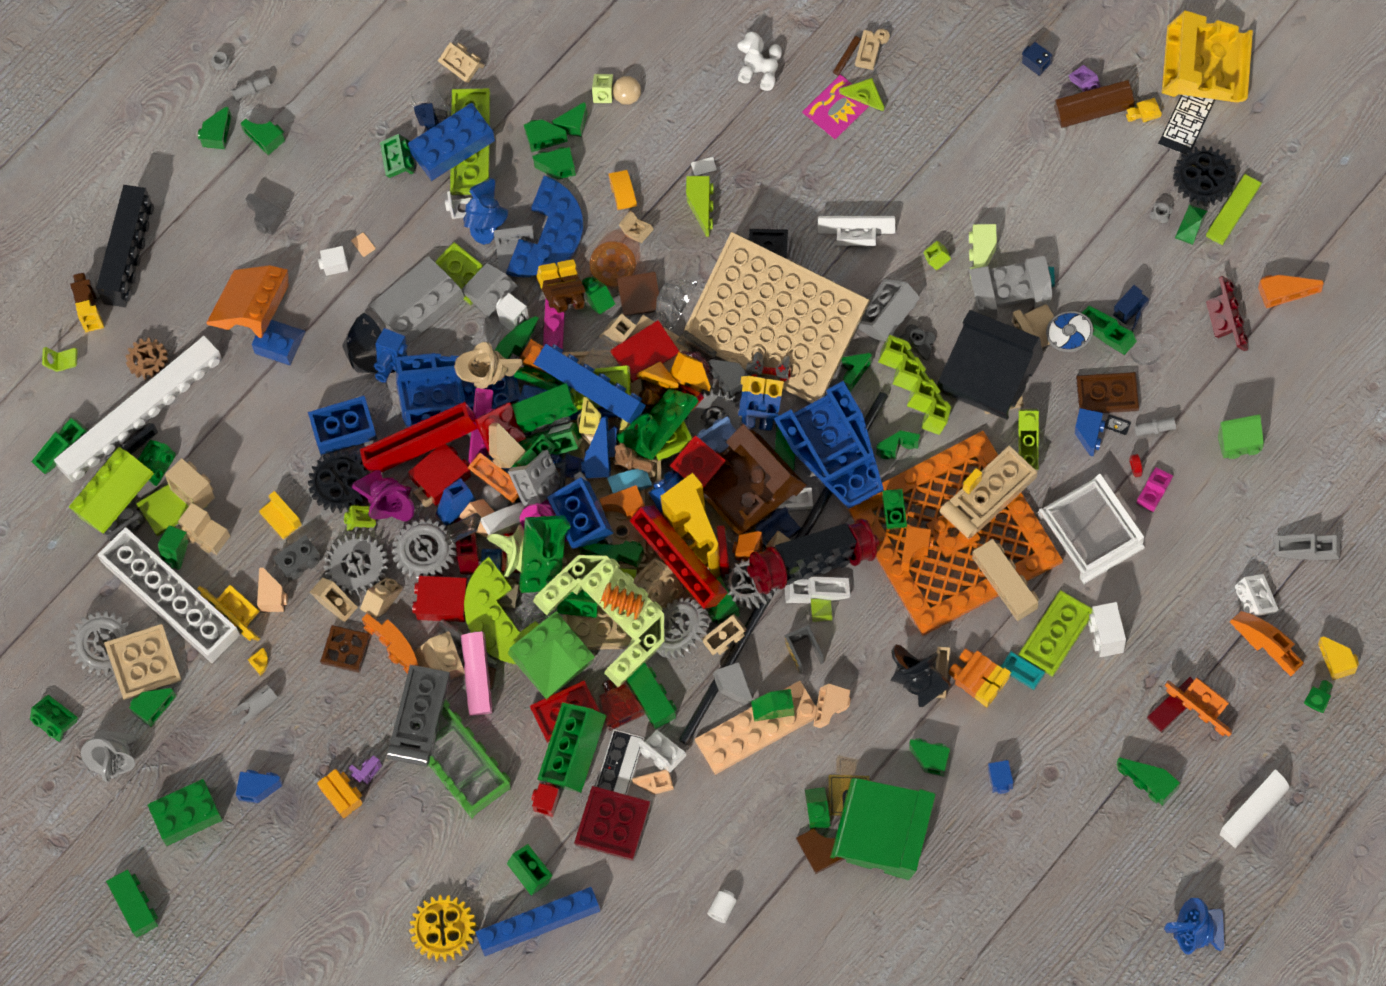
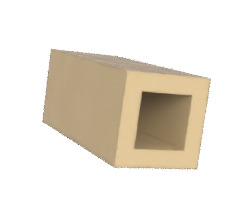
[599,313,636,348]

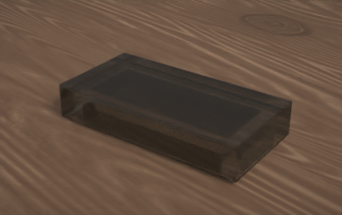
[676,330,717,364]
[445,513,481,545]

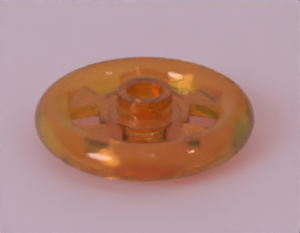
[589,241,636,286]

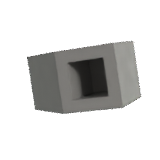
[713,662,754,705]

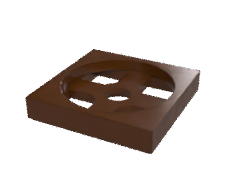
[320,625,371,673]

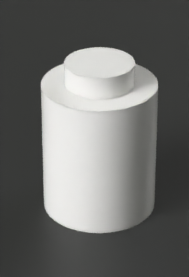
[707,890,737,923]

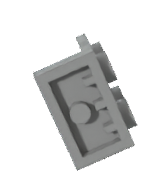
[508,450,560,506]

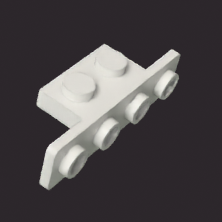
[818,216,895,246]

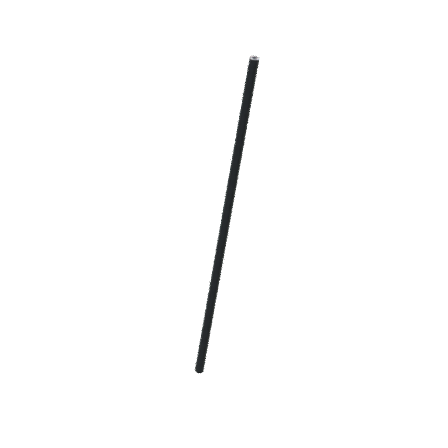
[679,392,888,745]

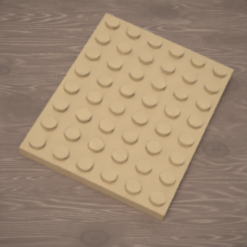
[681,232,870,403]

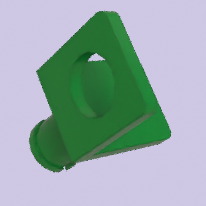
[1304,680,1333,713]

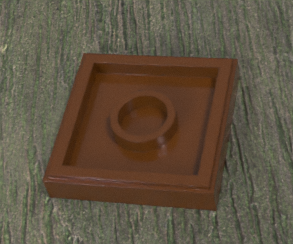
[617,272,662,317]

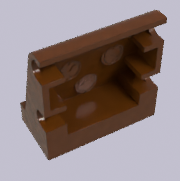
[703,424,807,535]

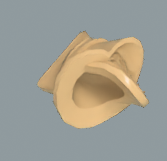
[454,342,522,389]

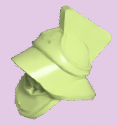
[487,524,524,577]

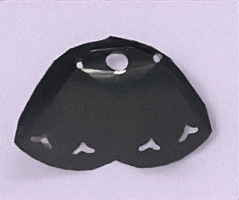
[342,313,395,373]

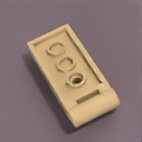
[939,446,1037,539]

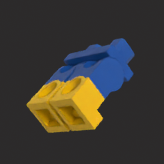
[738,376,784,431]

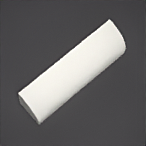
[1220,769,1289,848]

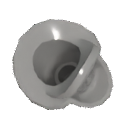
[81,730,136,782]

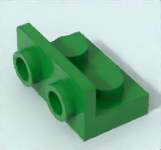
[380,134,415,178]
[138,439,176,486]
[30,695,78,742]

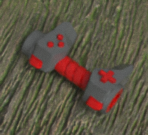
[746,352,791,382]

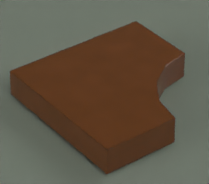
[796,828,844,875]

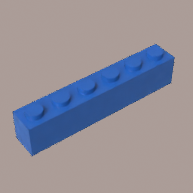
[533,344,646,424]
[475,887,600,956]

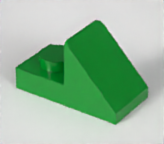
[842,353,872,392]

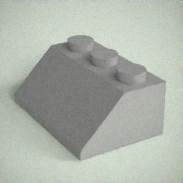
[857,279,920,341]

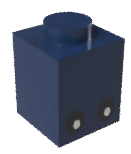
[1022,42,1053,76]

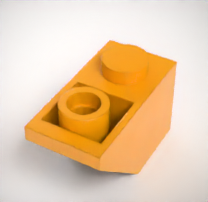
[670,352,711,392]

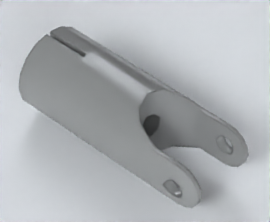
[232,684,278,725]

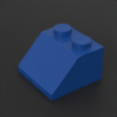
[251,320,305,366]

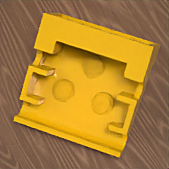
[1162,10,1253,102]
[660,473,721,578]

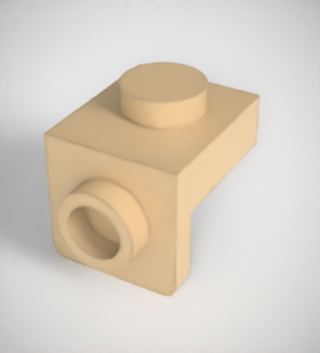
[619,211,654,243]

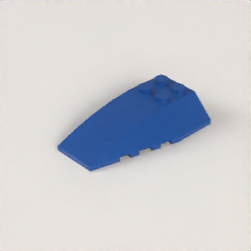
[395,353,520,428]
[774,381,884,509]

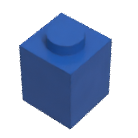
[988,760,1013,794]

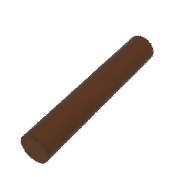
[833,36,861,76]

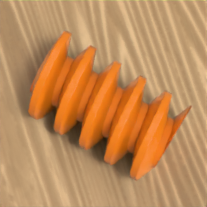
[599,582,645,620]

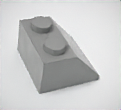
[461,263,518,317]

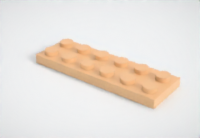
[695,681,816,775]

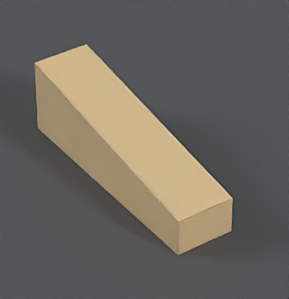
[935,647,950,699]

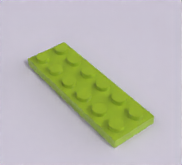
[450,88,490,195]

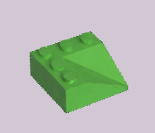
[508,611,595,700]

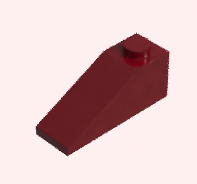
[454,517,480,574]

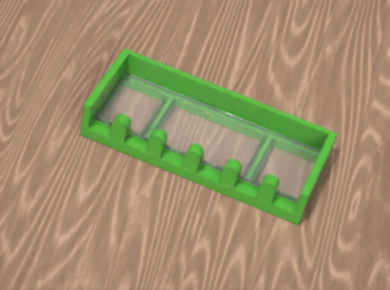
[413,698,511,819]

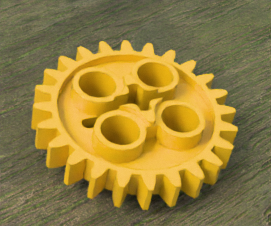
[409,895,477,962]

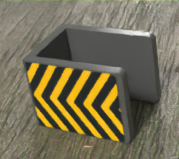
[785,625,824,673]

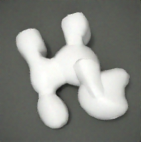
[737,32,782,91]

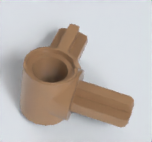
[614,443,654,472]

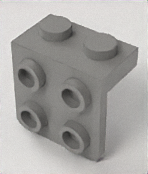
[494,225,535,274]

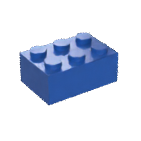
[308,395,377,456]

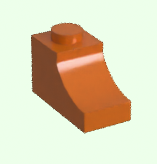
[599,485,645,520]
[901,526,934,572]

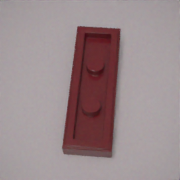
[1147,677,1194,733]

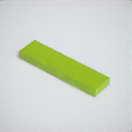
[1206,174,1262,246]

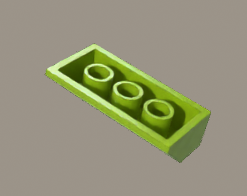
[69,447,154,534]

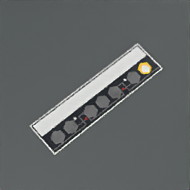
[596,729,645,795]

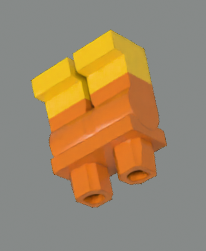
[948,648,1011,708]

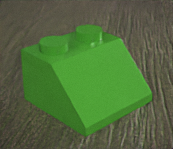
[1217,414,1264,459]

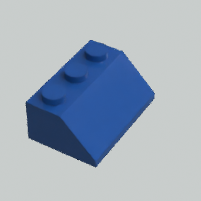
[547,477,614,549]

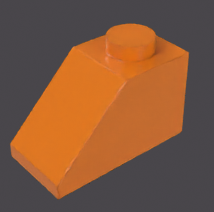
[732,531,763,561]

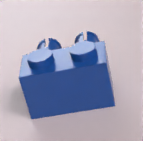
[374,328,408,382]

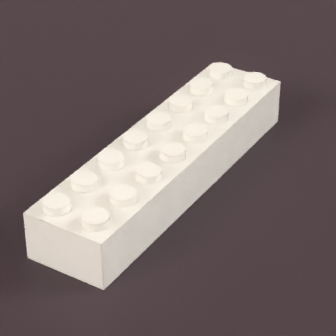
[97,527,240,663]

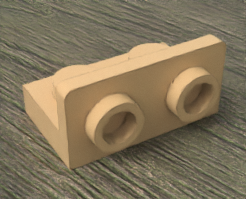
[438,42,485,83]

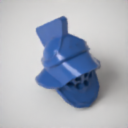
[463,178,508,245]
[1164,898,1224,955]

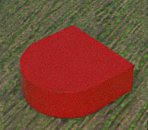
[1129,454,1142,477]

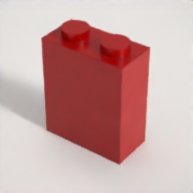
[408,444,471,506]
[412,576,468,622]

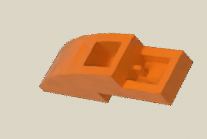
[1229,611,1305,677]
[362,613,419,674]

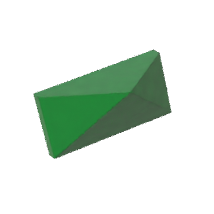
[1175,204,1207,245]

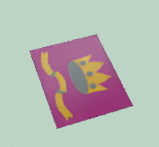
[802,74,869,139]

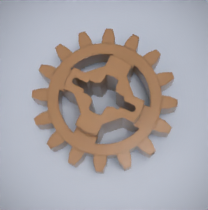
[125,337,169,380]

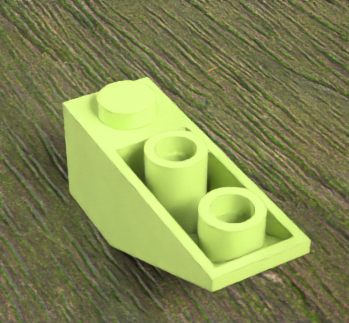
[969,224,997,279]

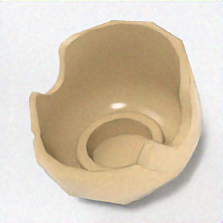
[613,76,641,105]

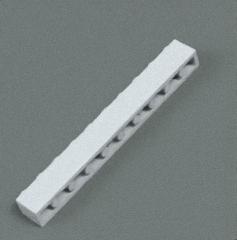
[54,336,222,483]

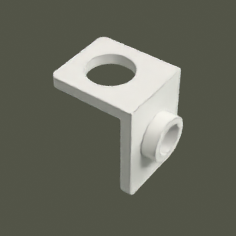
[445,191,471,219]

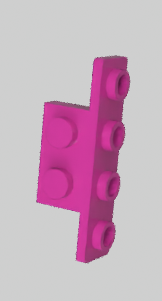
[468,388,494,465]

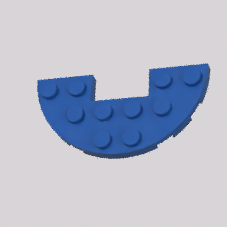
[506,176,583,278]

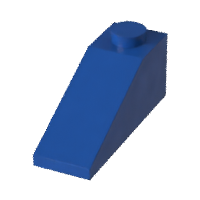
[581,416,611,478]

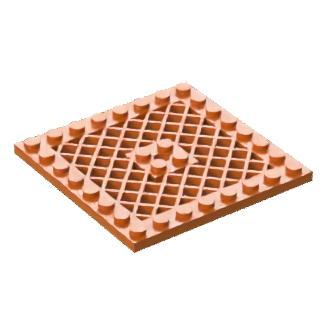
[846,431,1063,636]

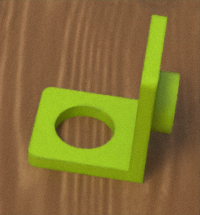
[42,347,78,372]

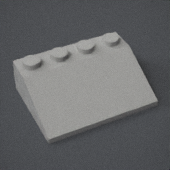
[369,256,465,345]

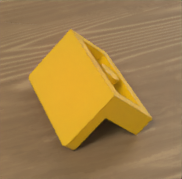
[259,491,302,539]

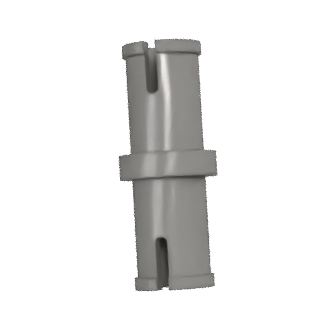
[231,74,270,100]
[1134,417,1176,437]

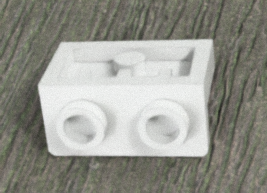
[1235,574,1279,617]
[638,730,687,773]

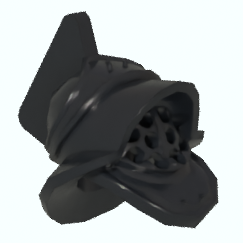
[890,644,951,707]

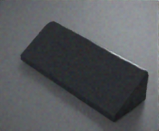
[104,423,158,462]

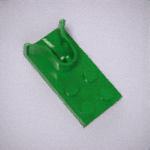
[617,388,699,460]
[519,515,570,593]

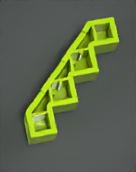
[878,335,951,435]

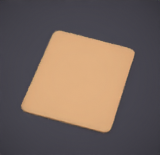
[351,233,376,257]

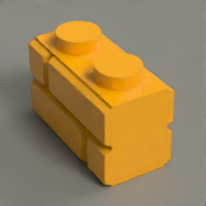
[317,769,362,818]

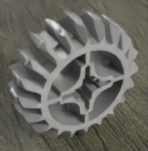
[723,557,776,610]

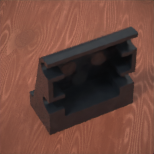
[937,310,1043,420]

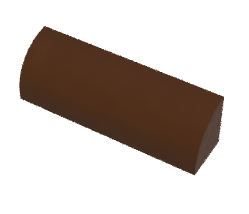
[1054,80,1134,128]

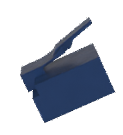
[1113,285,1149,332]

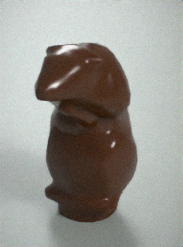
[638,380,668,409]

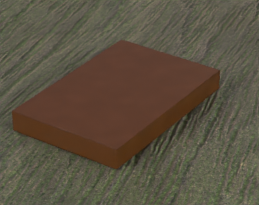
[1076,372,1139,413]

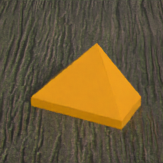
[636,362,679,389]

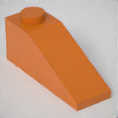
[1258,275,1324,309]

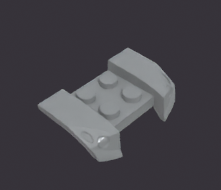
[969,256,1052,319]

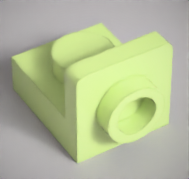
[592,74,613,103]

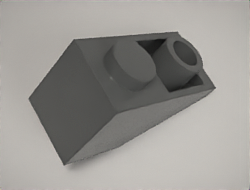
[708,359,749,397]

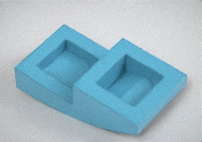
[607,469,652,493]

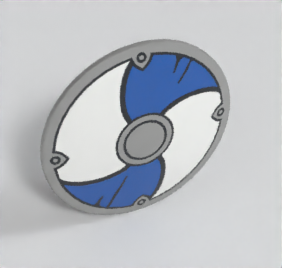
[1046,311,1093,352]

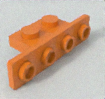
[1164,677,1233,737]

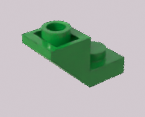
[876,430,920,460]

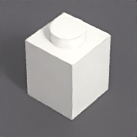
[318,246,348,276]

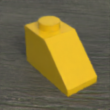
[1318,636,1359,681]

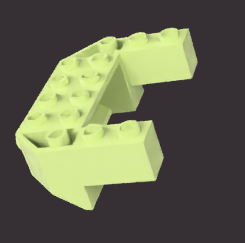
[533,555,664,687]

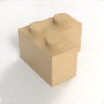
[178,503,230,555]

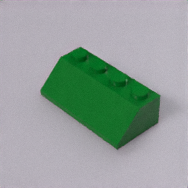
[537,702,606,793]

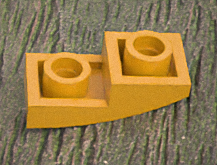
[608,170,637,211]

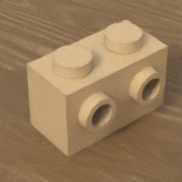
[701,614,746,655]

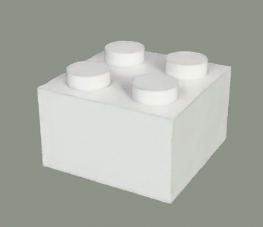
[1088,602,1126,657]

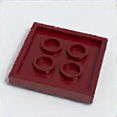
[574,786,651,861]

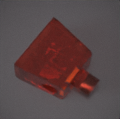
[599,680,644,732]

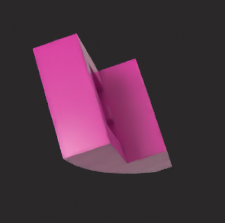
[1136,467,1173,512]

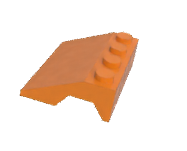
[207,265,289,338]

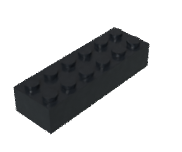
[96,184,154,308]

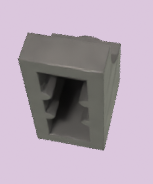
[246,193,285,236]

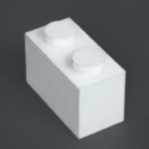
[496,293,529,331]

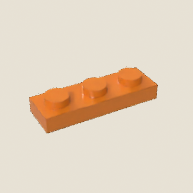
[468,453,519,503]

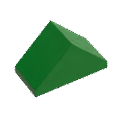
[552,102,588,137]

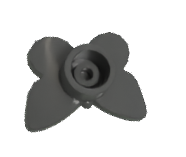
[899,324,936,361]

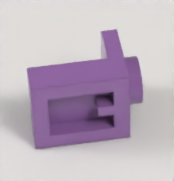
[1069,65,1101,92]
[349,755,382,784]

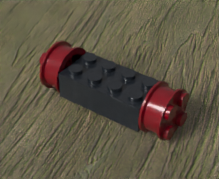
[747,518,879,594]

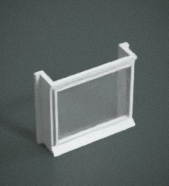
[1036,474,1145,584]

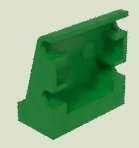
[830,778,936,880]

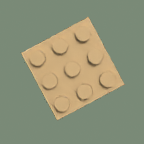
[104,624,181,700]

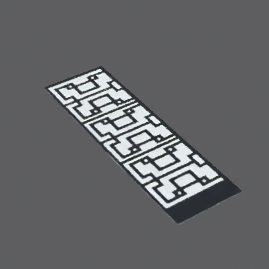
[1158,95,1215,155]

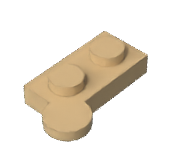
[855,29,890,70]

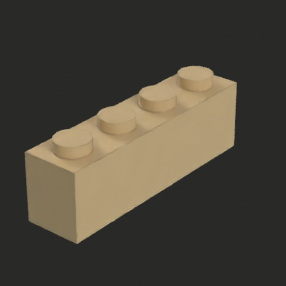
[972,539,1039,622]

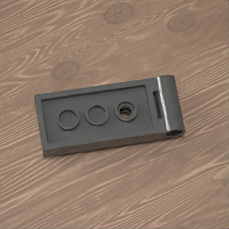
[387,665,451,767]

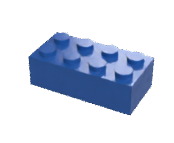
[408,103,495,181]

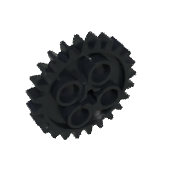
[1173,146,1236,206]
[308,450,370,513]

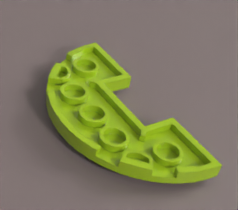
[464,557,539,665]

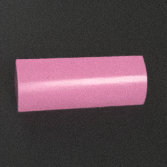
[461,631,493,716]

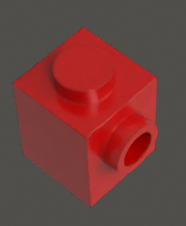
[531,783,560,817]

